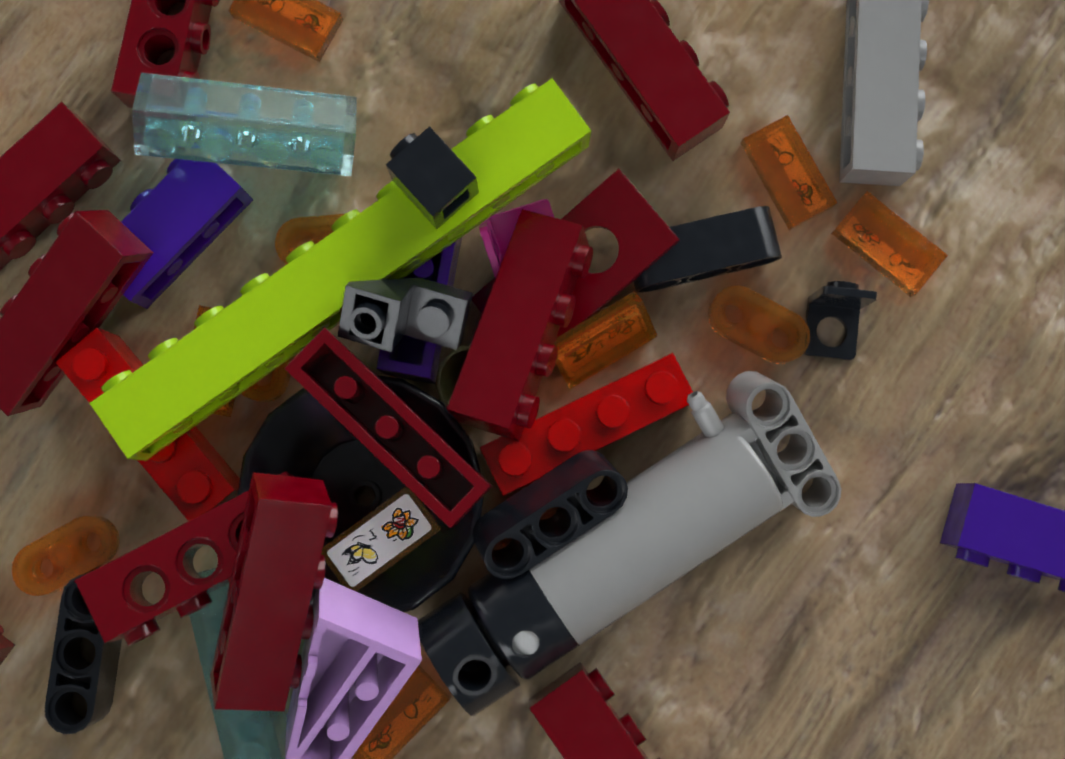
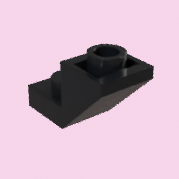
[337,278,473,352]

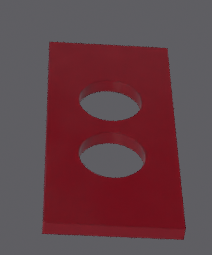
[471,168,681,343]

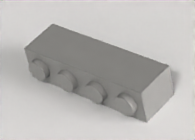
[839,0,929,186]

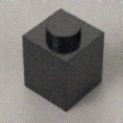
[386,126,479,229]

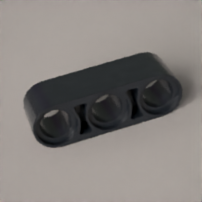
[633,206,782,293]
[473,450,628,579]
[45,574,122,734]

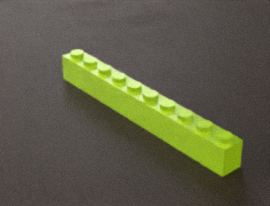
[89,78,591,461]

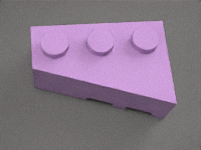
[285,578,422,759]

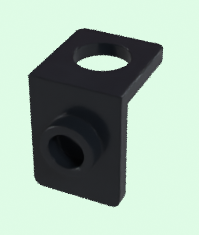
[803,281,877,360]

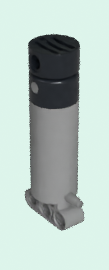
[418,371,841,716]

